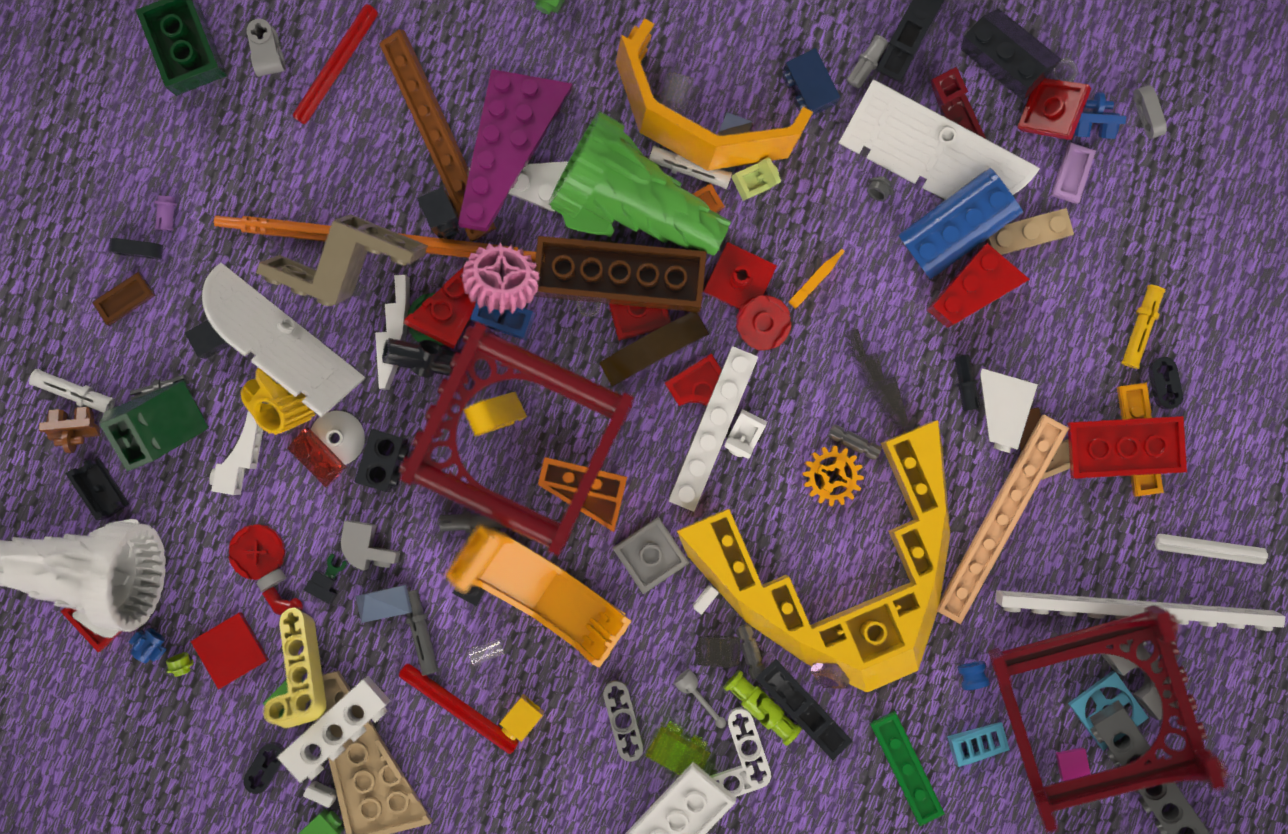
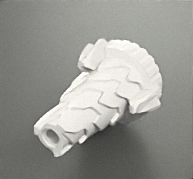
[0,519,166,638]

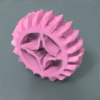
[462,242,539,315]

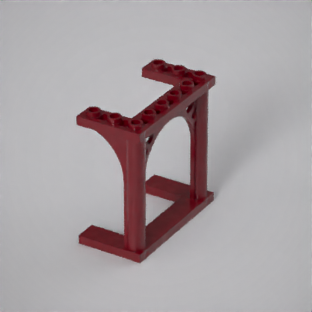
[399,322,635,556]
[988,605,1229,833]

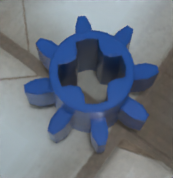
[128,628,166,663]

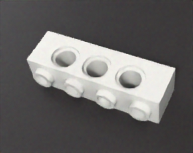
[277,676,391,783]

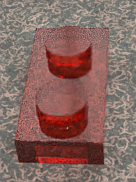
[287,427,347,488]

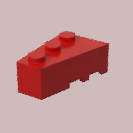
[927,243,1030,328]

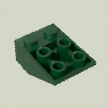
[99,379,209,472]

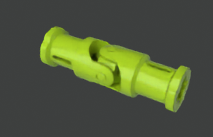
[724,670,802,746]

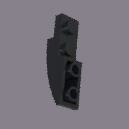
[876,0,946,83]

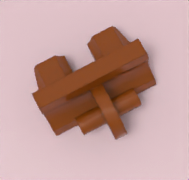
[39,407,100,454]

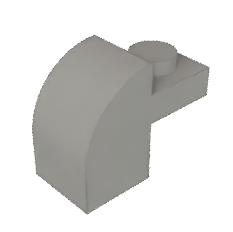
[341,520,400,570]

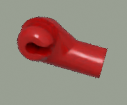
[262,586,303,615]

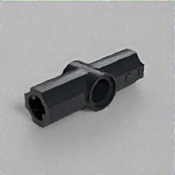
[382,338,460,377]

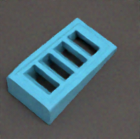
[947,722,1010,767]

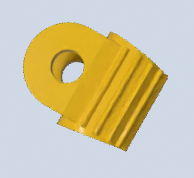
[241,367,316,435]

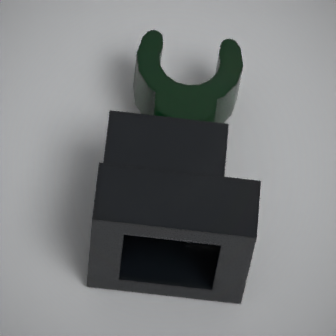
[304,554,348,604]

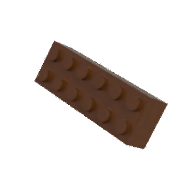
[534,236,707,312]

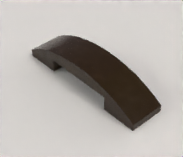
[599,312,709,387]

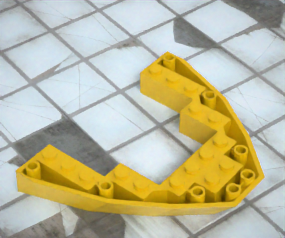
[676,420,950,692]

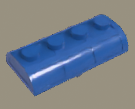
[898,168,1023,280]

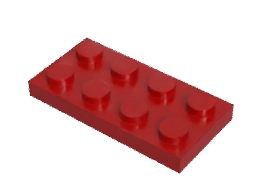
[1067,416,1187,479]

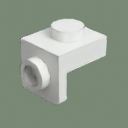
[724,409,767,459]

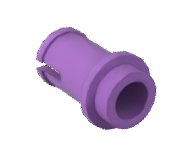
[154,195,177,231]

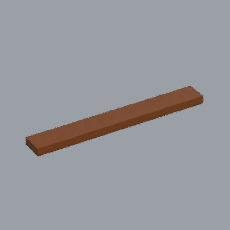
[379,29,496,242]

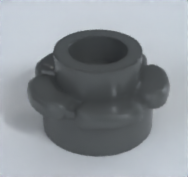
[867,176,894,202]

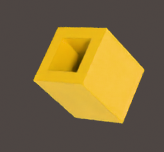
[500,694,545,742]

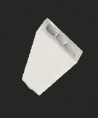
[980,369,1038,453]

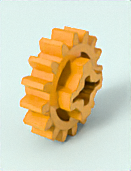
[802,446,864,506]

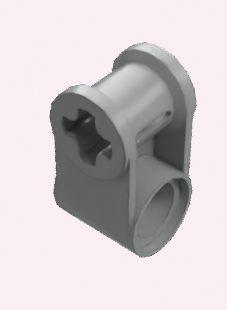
[247,19,286,77]

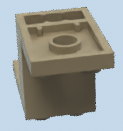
[256,214,428,306]

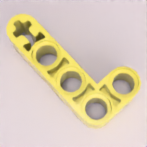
[263,608,326,728]

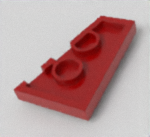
[403,267,477,349]

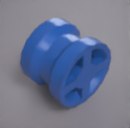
[957,661,990,690]

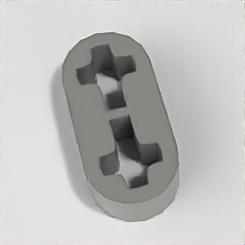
[1133,85,1167,139]

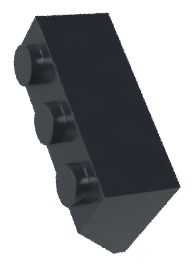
[961,8,1062,101]

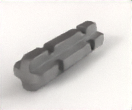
[828,424,881,460]
[736,624,765,679]

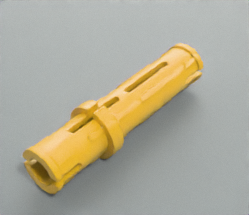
[1121,285,1166,369]

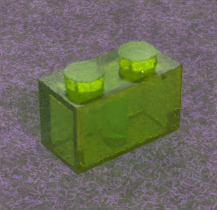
[645,721,711,775]

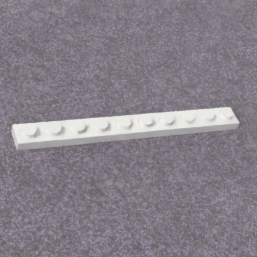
[996,590,1285,631]

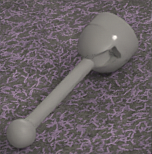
[673,668,726,728]

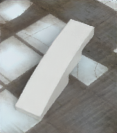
[375,275,410,390]

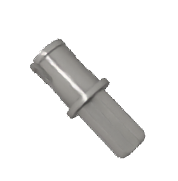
[847,35,889,88]

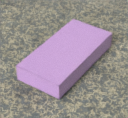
[1051,142,1096,204]

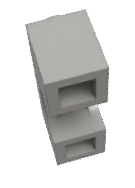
[1101,639,1176,721]

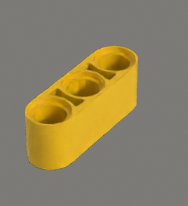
[463,391,527,437]

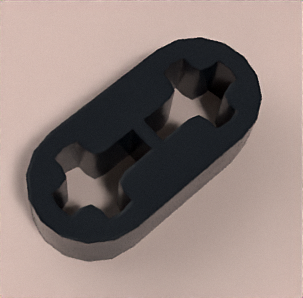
[108,238,164,260]
[1148,357,1183,409]
[243,742,285,794]

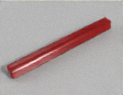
[293,4,378,124]
[399,663,519,754]

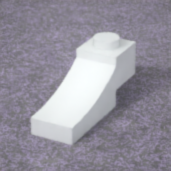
[209,412,263,495]

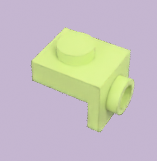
[731,157,781,201]

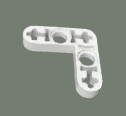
[711,707,771,797]

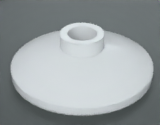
[309,411,365,466]

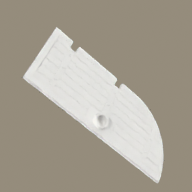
[839,79,1040,200]
[202,263,365,417]

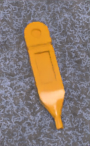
[788,249,845,309]

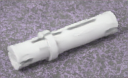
[649,145,732,189]
[29,369,115,413]

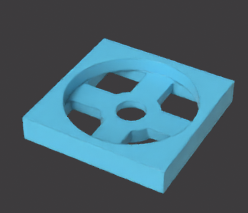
[1068,671,1149,751]

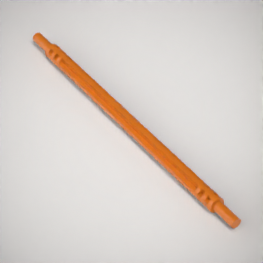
[214,215,545,263]

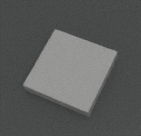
[612,517,689,594]

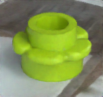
[166,652,194,677]

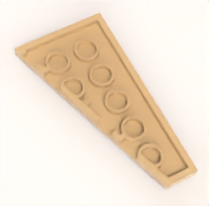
[319,670,433,834]

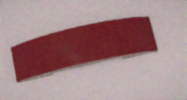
[931,66,986,139]

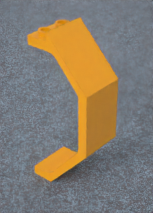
[616,18,813,171]
[445,525,631,668]

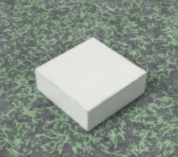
[693,585,719,615]
[303,781,337,808]

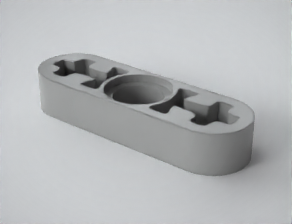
[603,680,643,762]

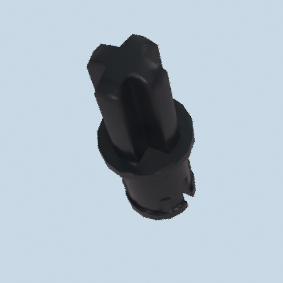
[955,354,981,411]

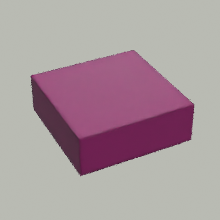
[1055,747,1090,781]

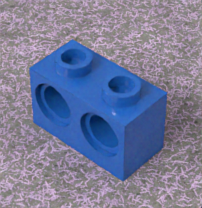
[470,301,535,341]

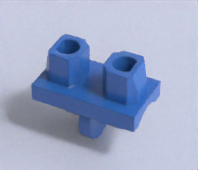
[1074,92,1127,139]

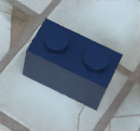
[782,48,840,116]

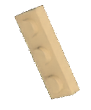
[987,208,1074,255]

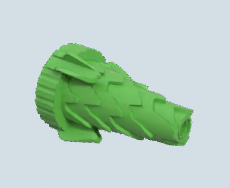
[549,111,731,256]

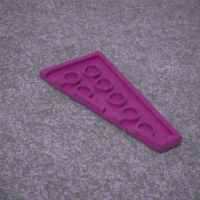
[458,69,573,232]

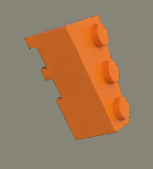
[538,457,627,532]

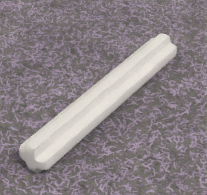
[1155,534,1268,565]

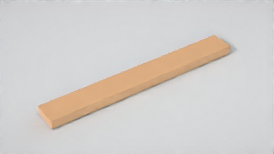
[937,415,1069,624]

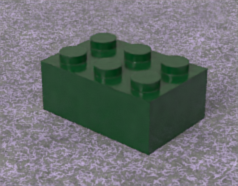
[136,0,227,96]

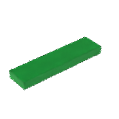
[869,711,945,826]

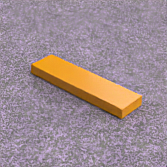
[1117,383,1164,497]

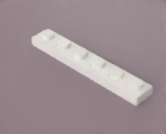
[668,346,758,512]

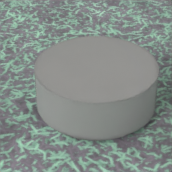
[256,569,286,592]

